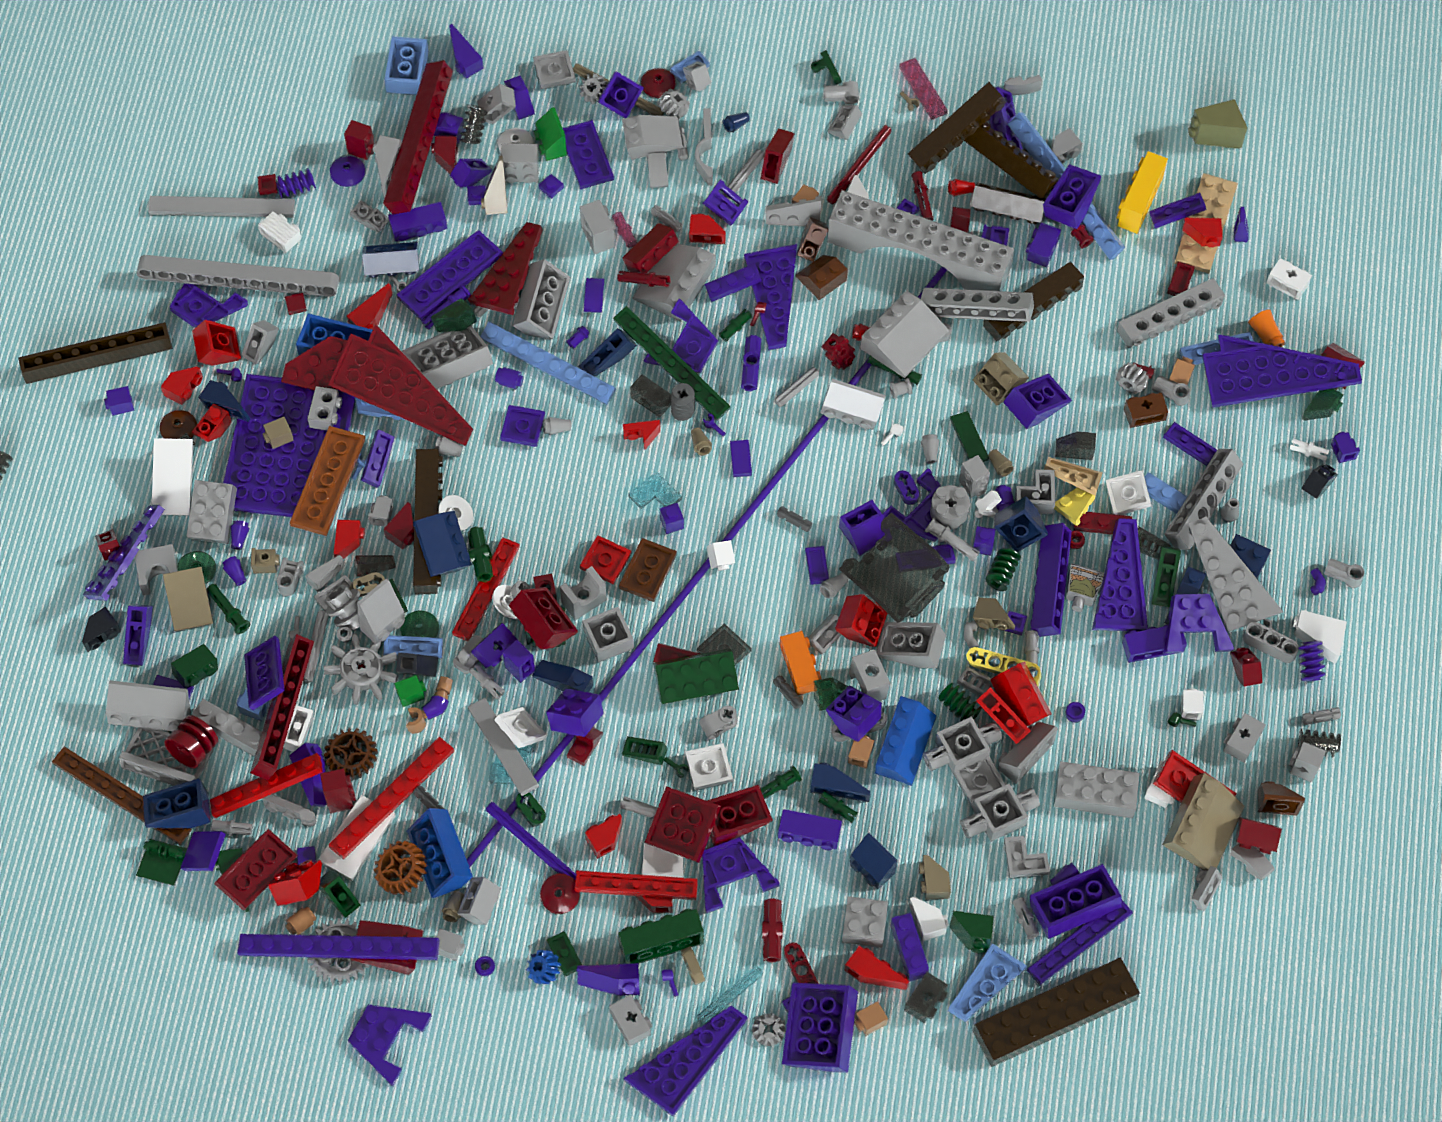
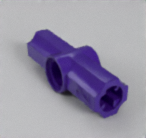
[741,335,762,391]

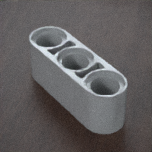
[1243,622,1299,663]

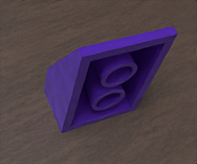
[1043,164,1101,229]
[1003,373,1072,429]

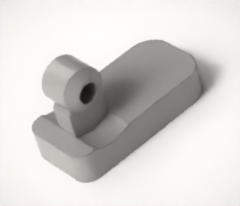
[453,635,483,674]

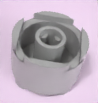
[930,485,970,530]

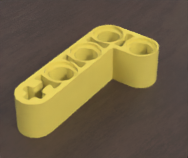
[966,647,1041,687]

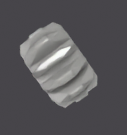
[579,73,608,104]
[659,89,690,119]
[1116,362,1149,394]

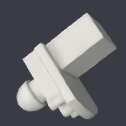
[975,490,1001,518]

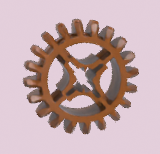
[373,841,428,895]

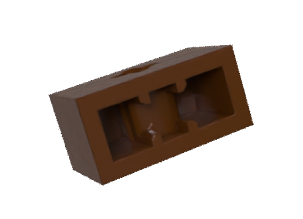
[1124,393,1169,428]

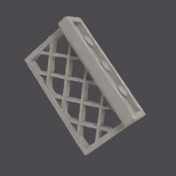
[119,727,213,786]

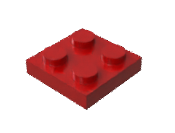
[580,535,632,585]

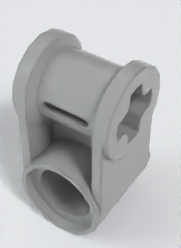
[277,557,304,596]
[699,706,737,740]

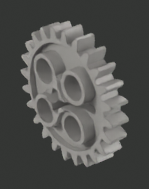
[307,918,370,985]

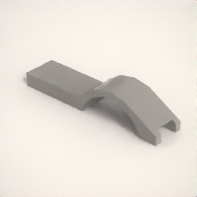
[695,108,713,186]

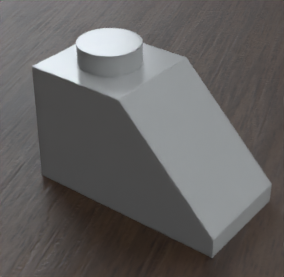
[241,320,279,364]

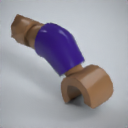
[406,676,453,734]

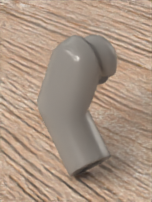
[963,621,979,649]

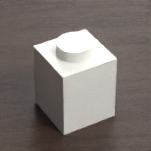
[707,540,735,571]
[1180,688,1203,720]

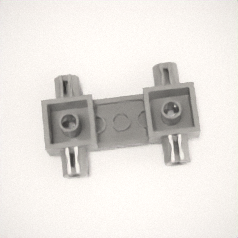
[923,717,1040,842]

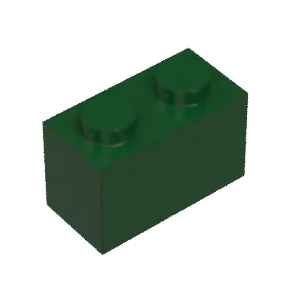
[171,644,218,689]

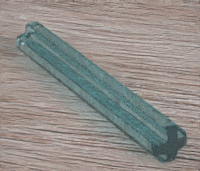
[697,966,763,1025]

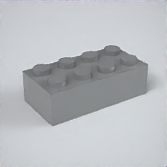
[1054,761,1140,818]

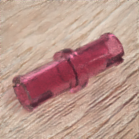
[612,212,637,248]

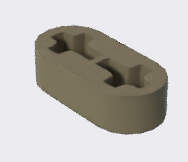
[349,572,385,597]
[681,946,705,985]

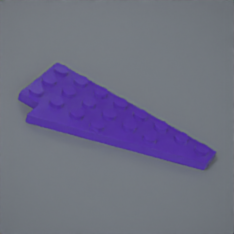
[1202,335,1362,408]

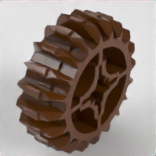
[324,727,378,780]

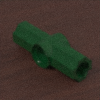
[467,526,494,582]

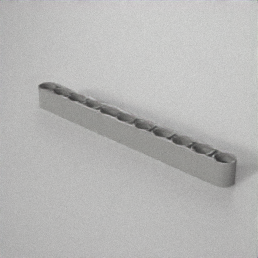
[136,255,339,297]

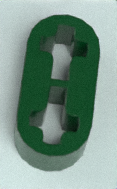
[515,792,546,826]

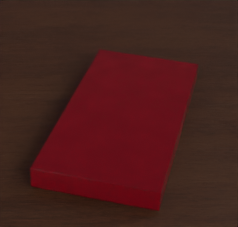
[214,829,298,911]

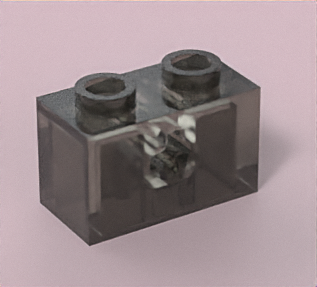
[630,374,671,418]
[904,972,949,1024]

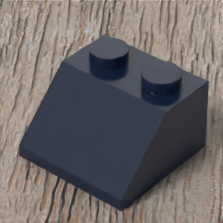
[994,496,1048,552]
[850,833,898,889]

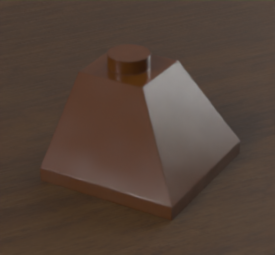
[1257,781,1305,816]

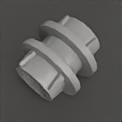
[326,585,360,631]

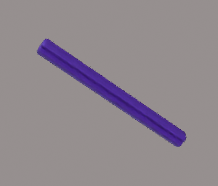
[486,802,576,879]

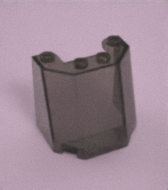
[839,513,950,623]

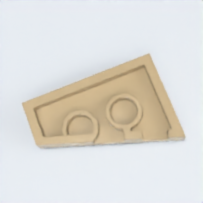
[1044,457,1103,495]

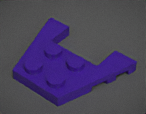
[169,283,248,328]
[643,299,719,374]
[883,468,941,542]
[1164,594,1234,654]
[702,837,780,914]
[348,1004,432,1087]

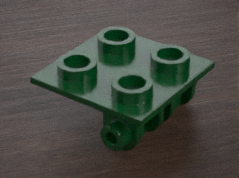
[136,839,187,886]

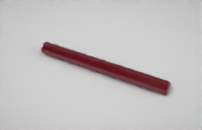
[827,125,891,205]

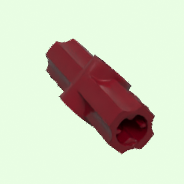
[762,898,783,962]

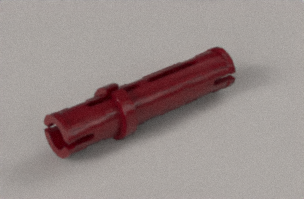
[911,171,934,221]
[617,270,671,287]

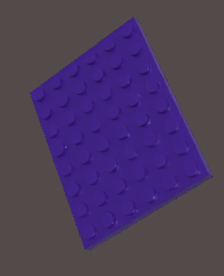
[223,374,355,517]

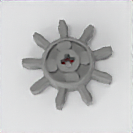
[324,634,398,705]

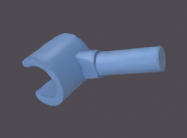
[351,453,368,480]

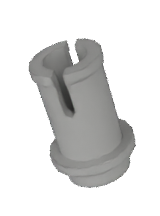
[336,626,352,642]

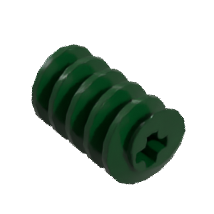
[985,548,1021,591]
[938,683,982,722]

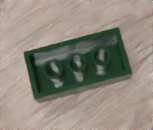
[653,648,739,704]
[618,909,704,964]

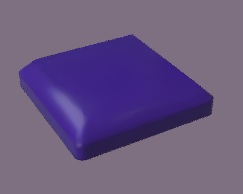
[297,846,316,864]

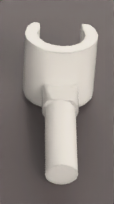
[881,424,904,446]

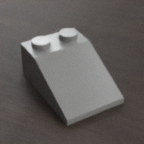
[622,115,683,160]
[373,135,401,199]
[357,578,405,644]
[877,622,946,668]

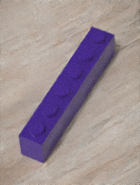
[1030,523,1072,637]

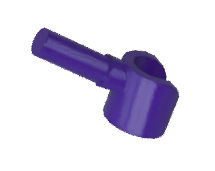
[217,368,242,382]
[703,414,726,437]
[662,969,679,997]

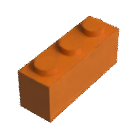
[779,631,822,696]

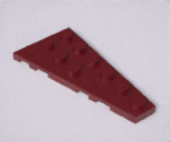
[468,222,543,315]

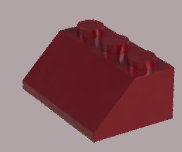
[509,587,578,650]

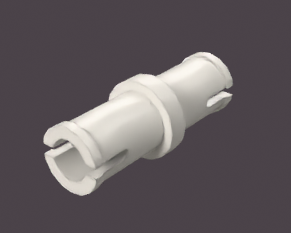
[1290,438,1330,461]

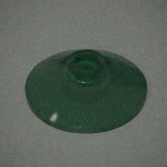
[177,551,216,584]
[400,610,439,638]

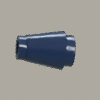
[723,112,750,132]

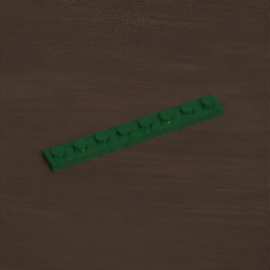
[613,306,731,421]

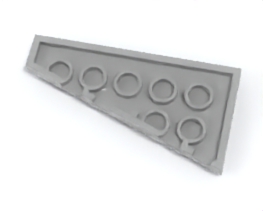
[1188,517,1283,632]

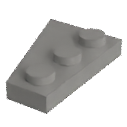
[766,196,822,227]

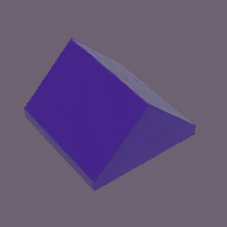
[598,71,644,118]

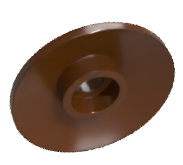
[159,410,197,439]

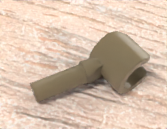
[900,91,919,111]

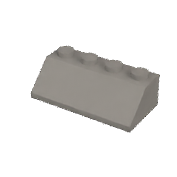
[512,259,570,340]
[106,680,191,732]

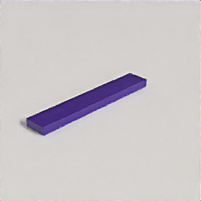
[1027,900,1133,986]

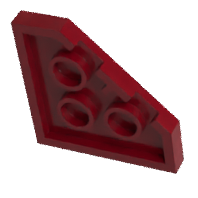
[281,336,348,390]

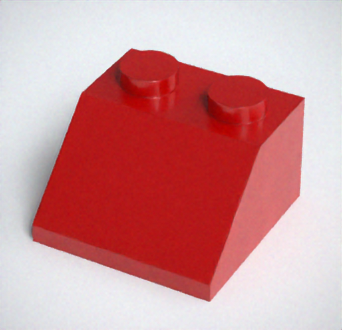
[192,320,241,366]

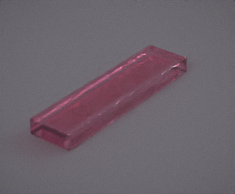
[899,58,948,120]

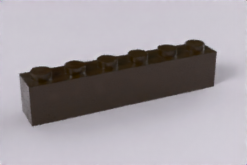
[907,82,1007,174]
[964,122,1059,200]
[983,261,1084,342]

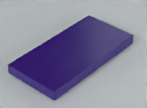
[563,120,614,190]
[244,636,284,710]

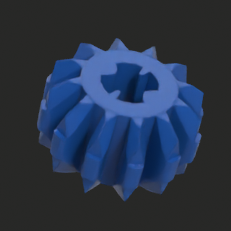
[526,950,562,985]

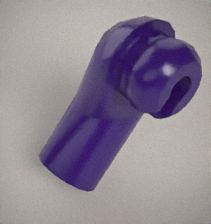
[1310,568,1326,595]

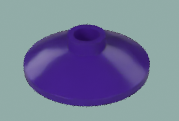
[330,156,366,187]

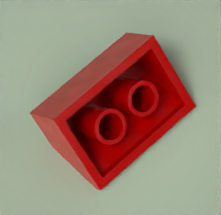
[990,661,1052,726]

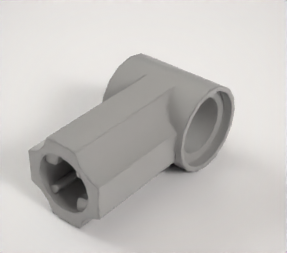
[824,81,859,105]
[1152,375,1190,406]
[1324,558,1365,588]

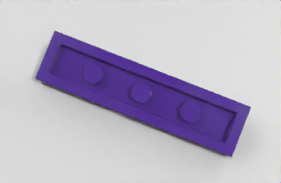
[989,87,1023,150]

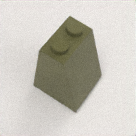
[1188,99,1248,149]

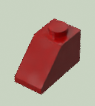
[689,213,726,244]
[1182,218,1223,248]
[334,519,365,559]

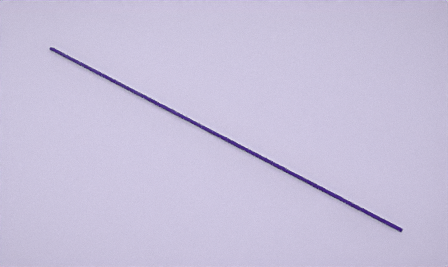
[467,266,948,867]

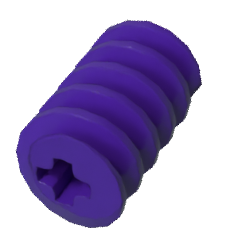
[276,168,316,199]
[1298,641,1326,681]

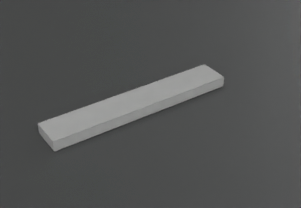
[468,698,539,796]

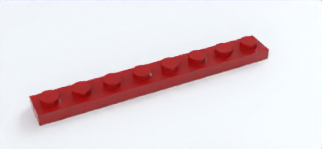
[329,737,454,860]

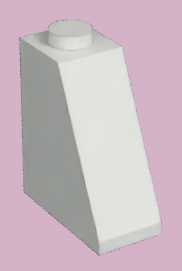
[1292,610,1347,663]

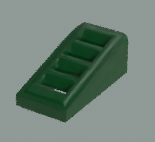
[622,736,667,765]

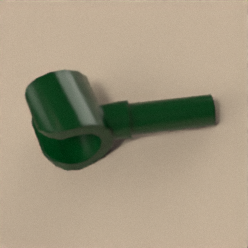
[1167,712,1197,727]
[664,757,689,778]

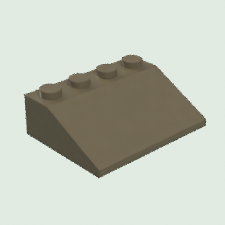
[1162,773,1245,871]

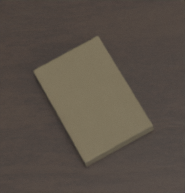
[163,566,213,631]

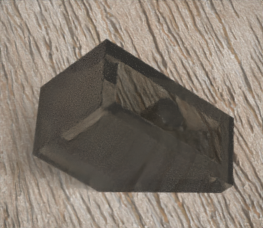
[1055,431,1096,460]

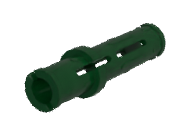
[867,355,923,385]

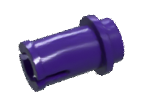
[566,326,590,349]

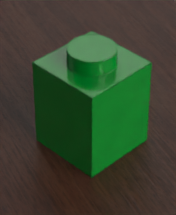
[394,675,426,707]

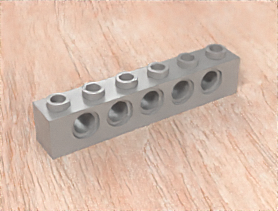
[1117,278,1225,348]
[921,288,1034,322]
[1164,449,1243,550]

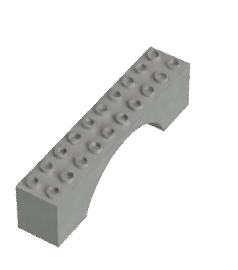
[827,190,1014,291]

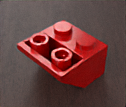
[835,594,888,647]
[268,859,322,906]

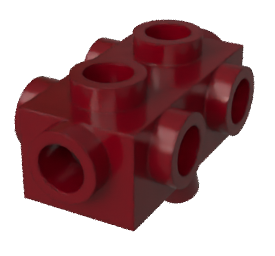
[821,333,856,370]

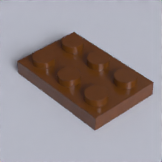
[619,538,677,602]

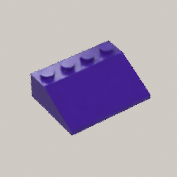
[782,983,858,1073]

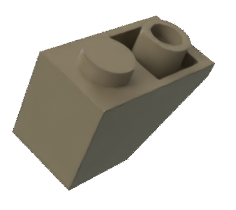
[972,597,1015,630]
[919,855,951,900]

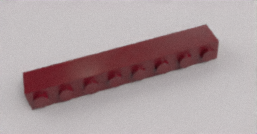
[250,634,314,780]

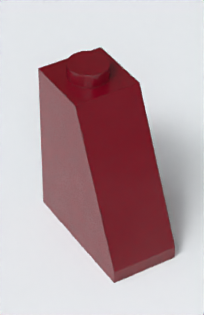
[760,128,795,184]

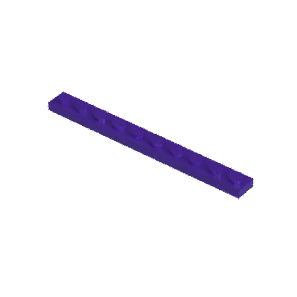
[237,934,440,960]

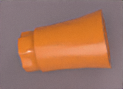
[1248,309,1285,347]

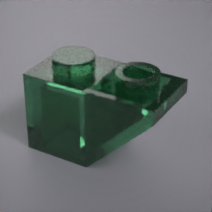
[814,677,848,711]

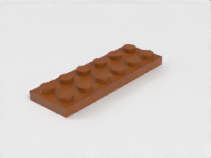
[290,426,365,536]

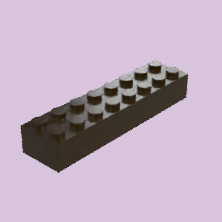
[973,957,1140,1068]

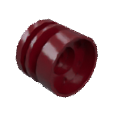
[164,715,219,768]

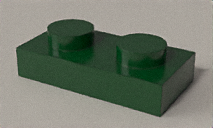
[546,931,583,977]

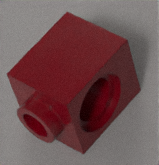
[533,573,557,601]

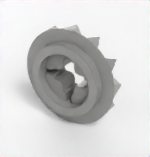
[752,1013,785,1046]

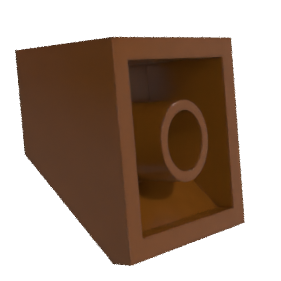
[796,255,848,300]

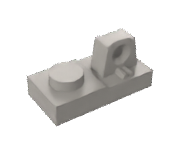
[1192,866,1223,911]

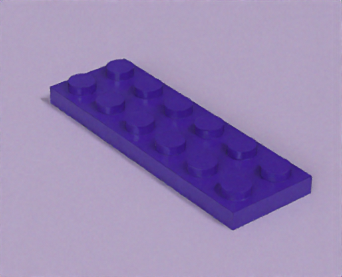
[397,230,503,321]

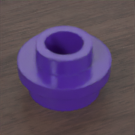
[475,956,495,977]

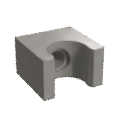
[135,544,179,596]
[560,566,607,620]
[849,649,890,701]

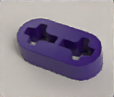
[894,470,919,505]

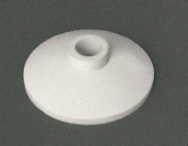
[498,128,534,152]
[438,495,473,531]
[492,585,518,619]

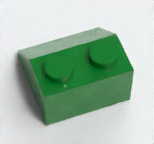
[533,107,567,161]

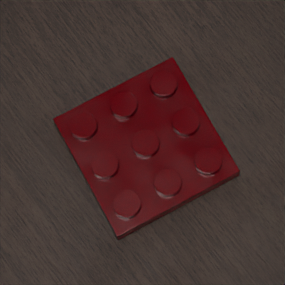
[644,786,721,863]

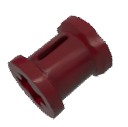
[1071,224,1094,248]

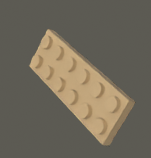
[1174,173,1238,274]

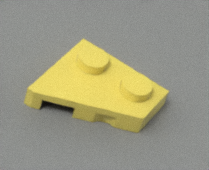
[1054,487,1095,526]

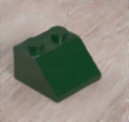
[949,911,994,954]

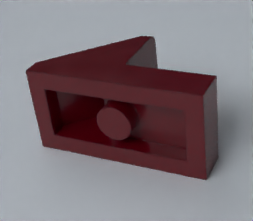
[950,207,971,233]
[95,529,120,561]
[567,727,603,766]

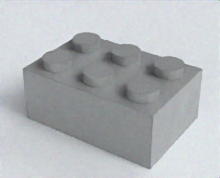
[186,480,237,544]

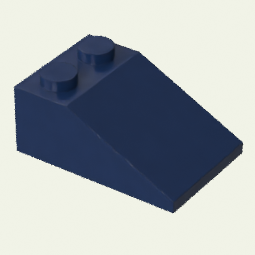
[143,778,211,828]

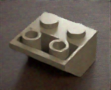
[973,352,1029,406]

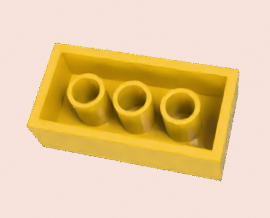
[1116,151,1168,234]

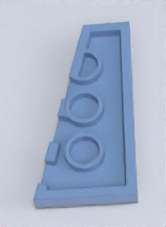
[948,944,1027,1022]

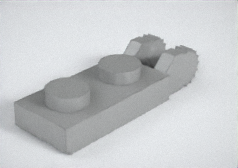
[263,794,317,827]

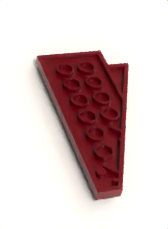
[328,325,474,446]

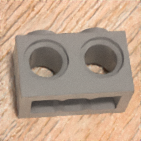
[308,386,342,430]
[959,455,990,498]

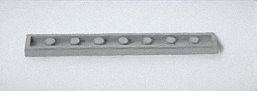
[148,196,295,218]

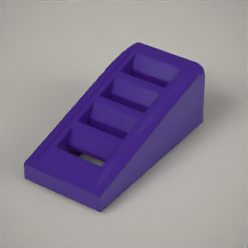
[1234,207,1249,242]

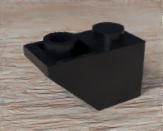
[1301,464,1338,499]
[82,606,121,652]
[396,652,438,677]

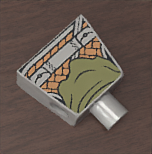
[1066,563,1104,612]

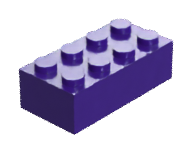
[1030,864,1122,939]

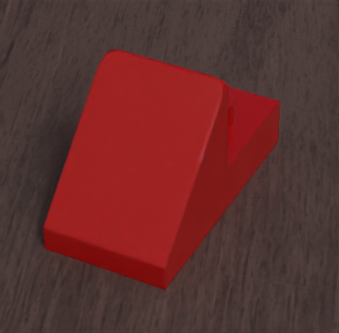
[623,420,661,450]

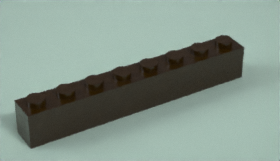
[18,322,173,384]
[413,449,443,594]

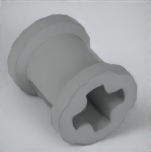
[890,378,912,399]

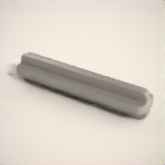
[775,367,819,407]

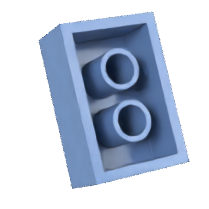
[384,36,429,95]

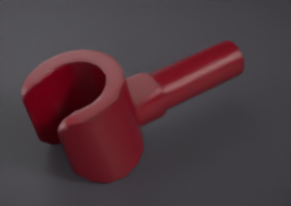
[750,302,767,326]

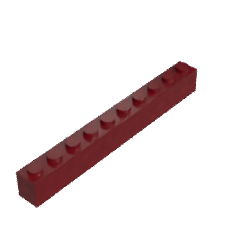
[383,60,453,214]

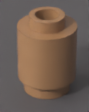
[285,907,317,935]

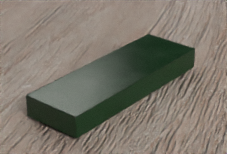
[950,411,989,462]

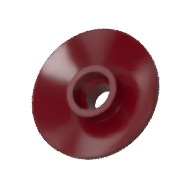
[641,68,676,98]
[540,873,580,914]

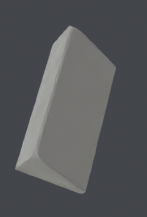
[828,105,862,140]
[808,614,841,654]

